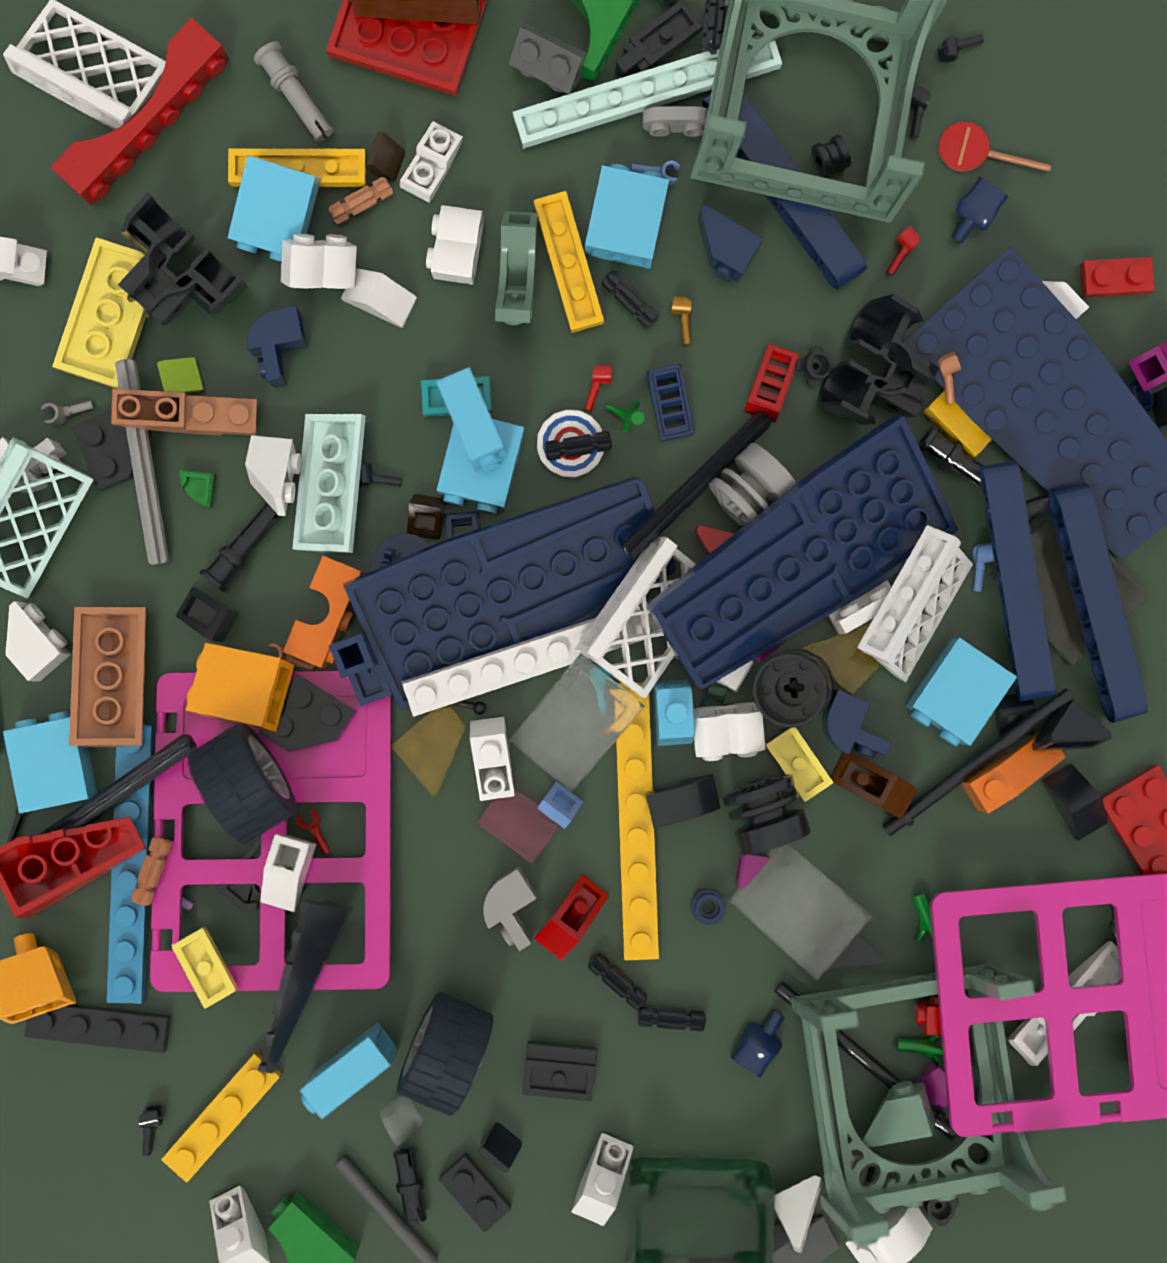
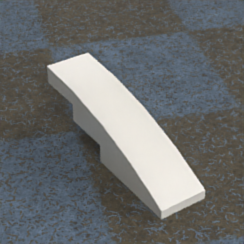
[1007,941,1120,1066]

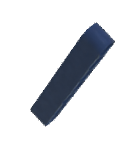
[702,93,867,290]
[980,460,1056,702]
[1048,484,1148,723]

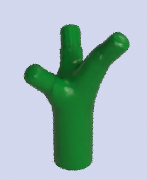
[605,401,644,432]
[912,893,933,942]
[897,1035,943,1064]

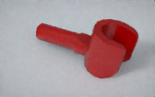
[886,226,920,276]
[584,365,612,411]
[296,809,331,856]

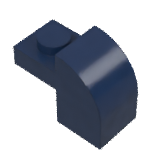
[247,306,308,388]
[329,631,393,707]
[822,689,892,758]

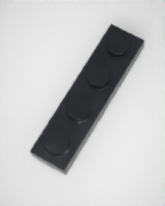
[25,1004,171,1053]

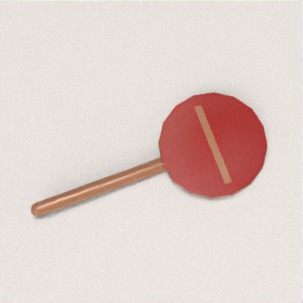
[938,122,1051,172]

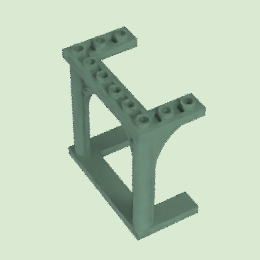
[690,0,948,223]
[791,963,1066,1245]

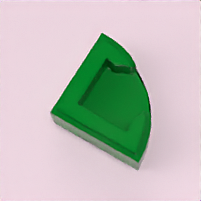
[179,470,216,508]

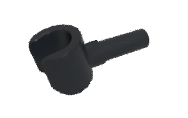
[938,34,984,63]
[910,86,931,138]
[359,464,402,487]
[139,1105,163,1156]

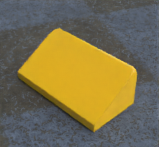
[923,390,992,458]

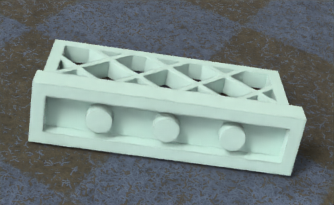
[0,437,94,599]

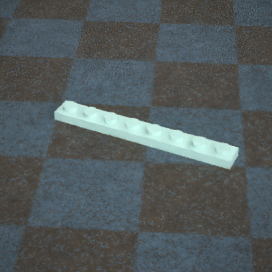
[513,35,782,149]

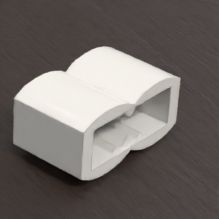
[426,205,484,285]
[281,234,357,289]
[693,702,765,761]

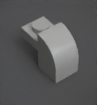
[483,865,537,951]

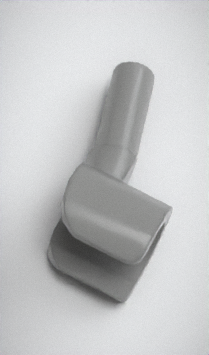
[41,400,94,426]

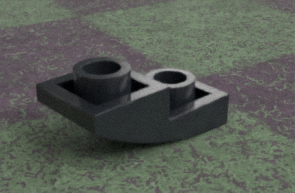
[646,774,721,828]

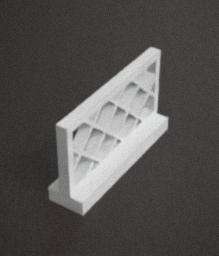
[3,0,166,130]
[858,525,973,682]
[575,536,696,699]

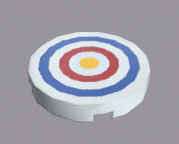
[537,410,604,479]

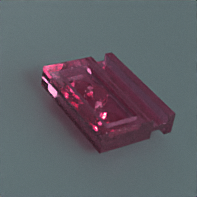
[477,787,560,864]

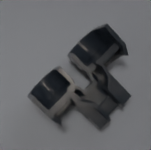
[118,192,248,325]
[817,294,939,425]

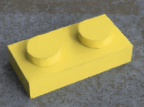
[765,727,833,802]
[171,927,239,1009]

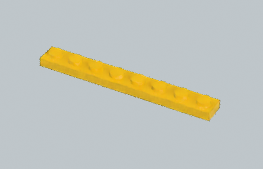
[614,682,659,960]

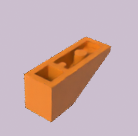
[961,732,1066,814]

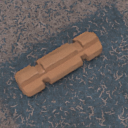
[328,177,393,225]
[131,836,172,906]

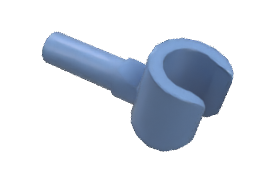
[631,160,680,186]
[972,543,994,592]

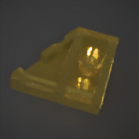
[803,623,882,695]
[391,705,467,797]

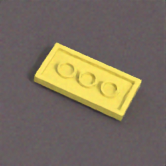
[52,237,147,389]

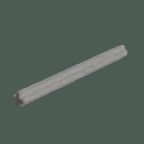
[115,359,169,565]

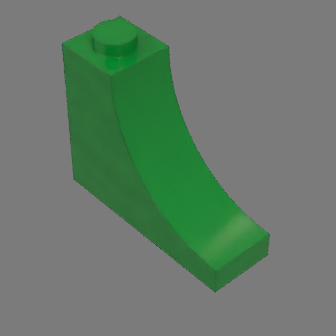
[570,0,640,85]
[268,1191,359,1263]

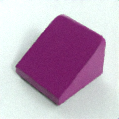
[735,851,770,889]
[916,1061,948,1110]

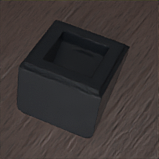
[995,694,1035,737]
[479,1122,522,1173]

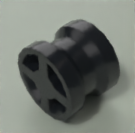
[811,134,851,178]

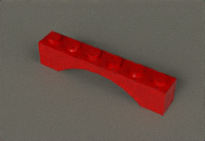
[50,18,229,206]

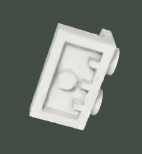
[828,580,891,635]

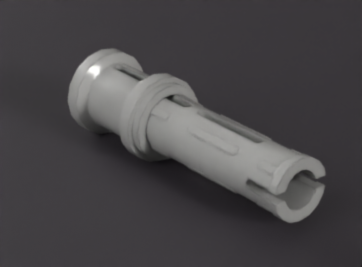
[254,41,334,143]

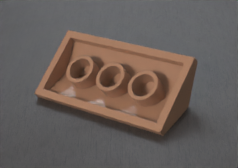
[69,607,147,747]

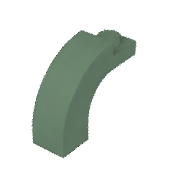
[495,211,538,325]

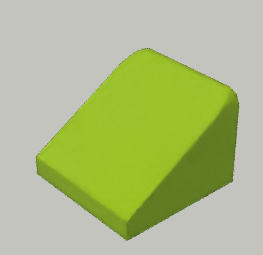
[157,357,204,395]

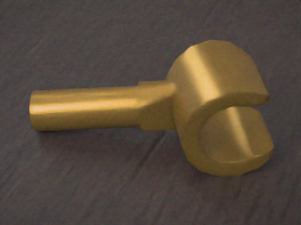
[671,295,692,345]

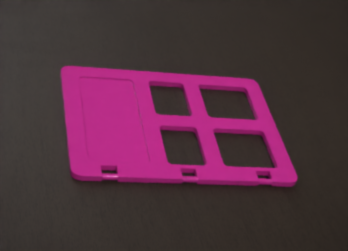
[150,671,392,992]
[930,873,1167,1137]

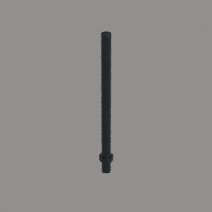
[882,688,1075,837]
[774,981,958,1140]

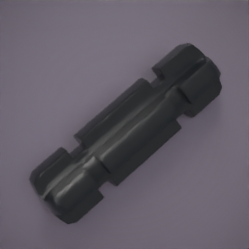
[702,0,726,55]
[602,271,660,328]
[544,431,612,461]
[588,953,648,1010]
[637,1006,706,1032]

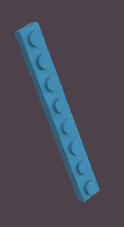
[107,725,155,1004]

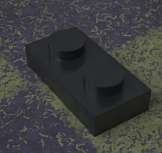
[439,1153,511,1233]

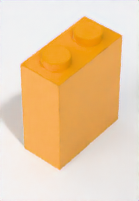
[186,643,294,733]

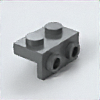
[509,22,586,94]

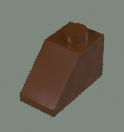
[831,753,918,820]

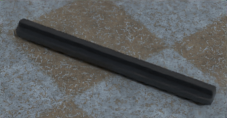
[622,411,772,559]
[39,734,197,835]

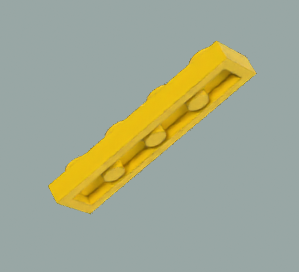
[228,149,367,187]
[533,191,604,333]
[161,1051,282,1183]

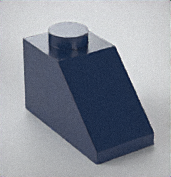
[698,204,763,283]

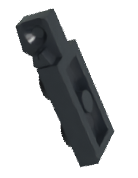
[615,0,703,78]

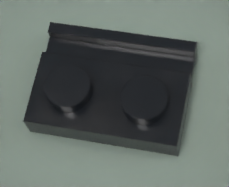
[522,1041,597,1102]

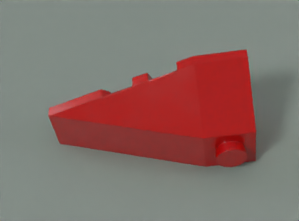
[0,817,146,919]

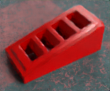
[744,343,800,422]

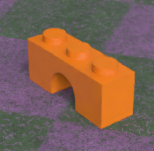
[283,556,365,668]

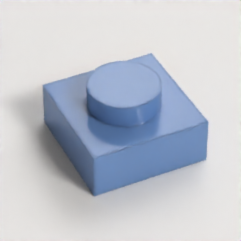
[537,781,584,829]

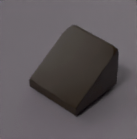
[367,131,405,181]
[407,494,446,540]

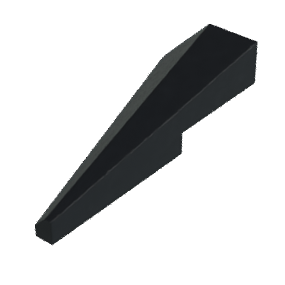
[258,899,353,1074]

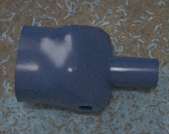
[951,177,1009,244]
[730,1010,785,1078]

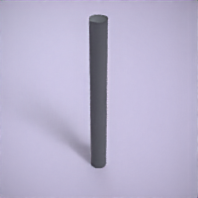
[334,1155,438,1263]

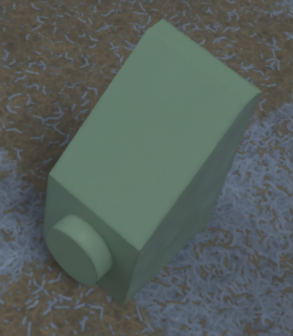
[862,1081,936,1148]

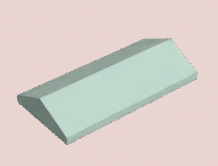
[292,414,366,554]

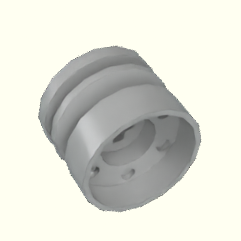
[709,443,797,527]

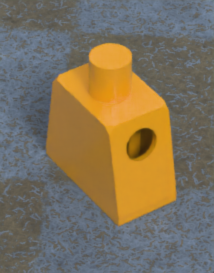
[0,933,76,1024]

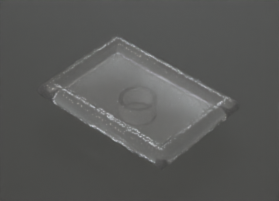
[509,653,645,792]
[728,844,873,981]

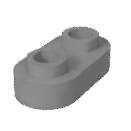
[643,106,708,137]

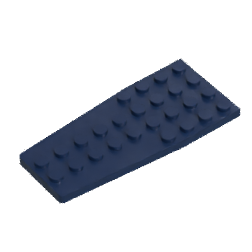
[903,246,1167,558]
[648,414,959,689]
[343,477,676,710]

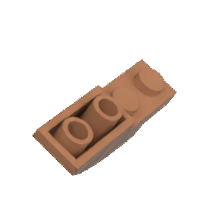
[111,389,257,436]

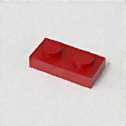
[1080,257,1155,298]

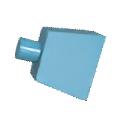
[653,679,695,746]

